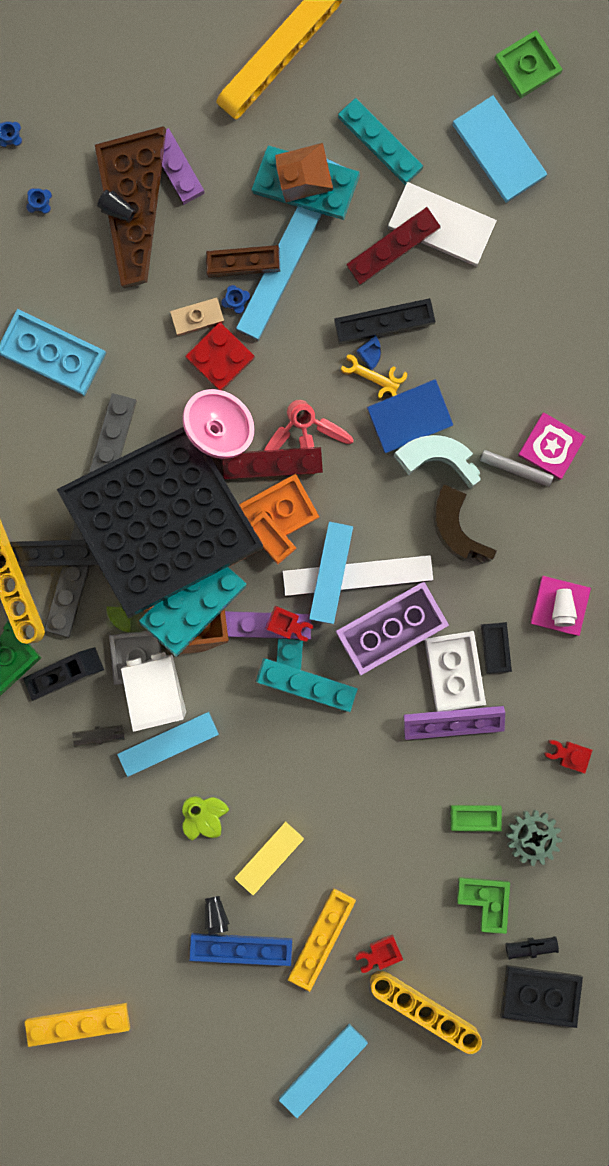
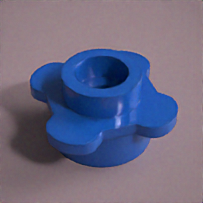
[0,122,22,147]
[26,188,52,214]
[221,285,250,314]

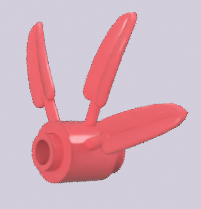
[264,400,353,474]

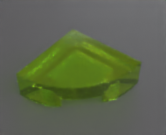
[106,606,132,633]

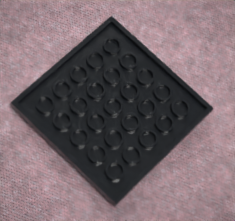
[57,427,263,619]

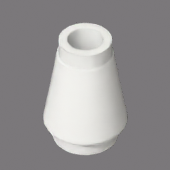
[552,589,577,627]

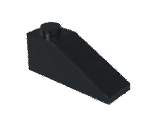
[23,647,104,701]

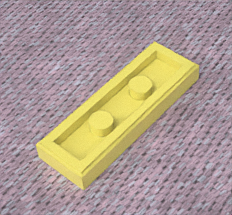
[235,821,304,895]

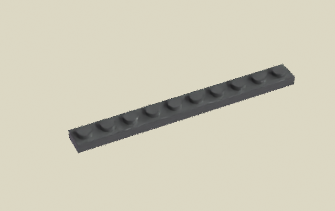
[45,393,137,637]

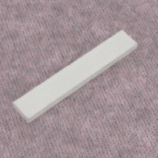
[283,555,433,596]

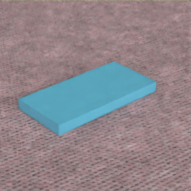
[452,95,547,203]
[0,309,106,396]

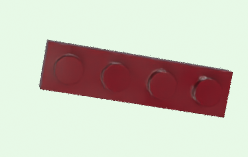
[346,207,441,286]
[222,447,323,479]

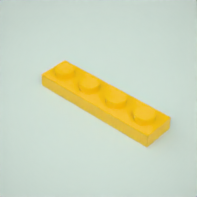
[25,1003,130,1047]

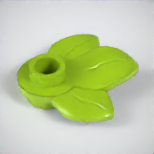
[182,796,229,840]

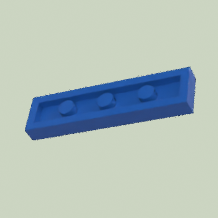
[190,933,292,966]

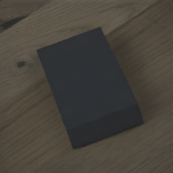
[481,622,512,674]

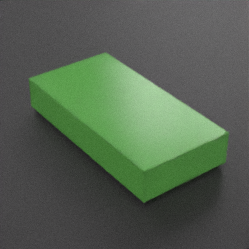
[450,805,502,831]

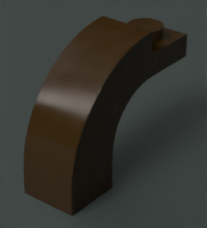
[433,484,497,563]

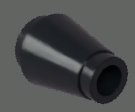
[97,190,136,223]
[205,896,230,935]

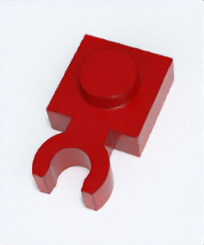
[265,605,313,641]
[544,740,593,773]
[355,934,403,973]

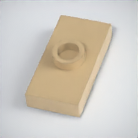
[170,298,224,336]

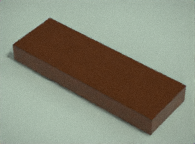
[206,245,281,278]

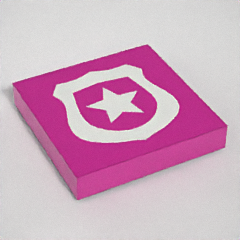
[518,412,586,480]

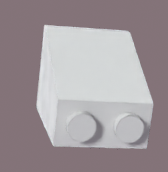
[121,652,186,732]

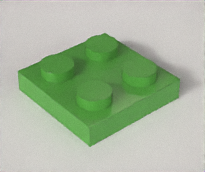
[495,30,563,99]

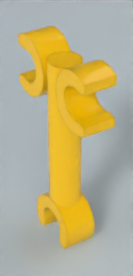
[341,355,407,400]

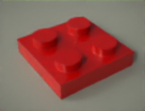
[185,322,255,391]

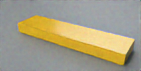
[288,888,356,992]

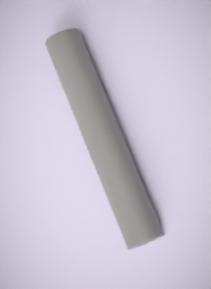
[480,450,553,487]

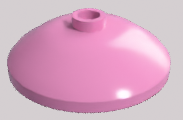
[183,389,254,459]

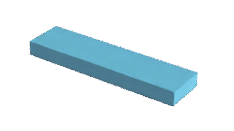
[309,522,353,624]
[117,712,219,777]
[279,1024,368,1118]

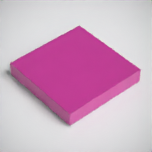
[530,576,591,636]

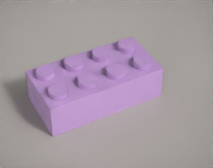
[336,582,449,675]

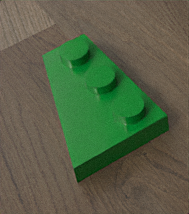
[0,621,42,696]

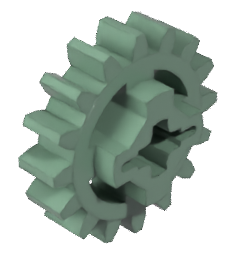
[506,809,562,866]

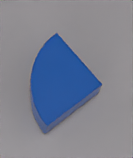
[356,336,381,370]

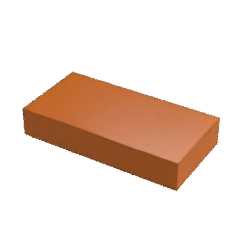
[250,511,297,565]

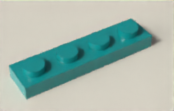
[338,98,423,185]
[255,658,358,712]

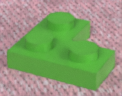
[457,877,510,934]

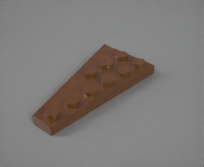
[95,126,167,288]

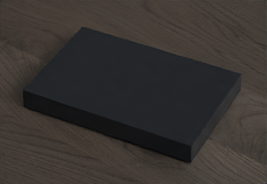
[500,965,583,1028]

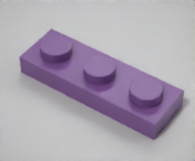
[162,128,205,205]

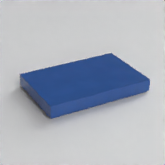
[366,379,453,453]

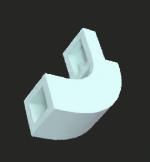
[394,435,481,489]

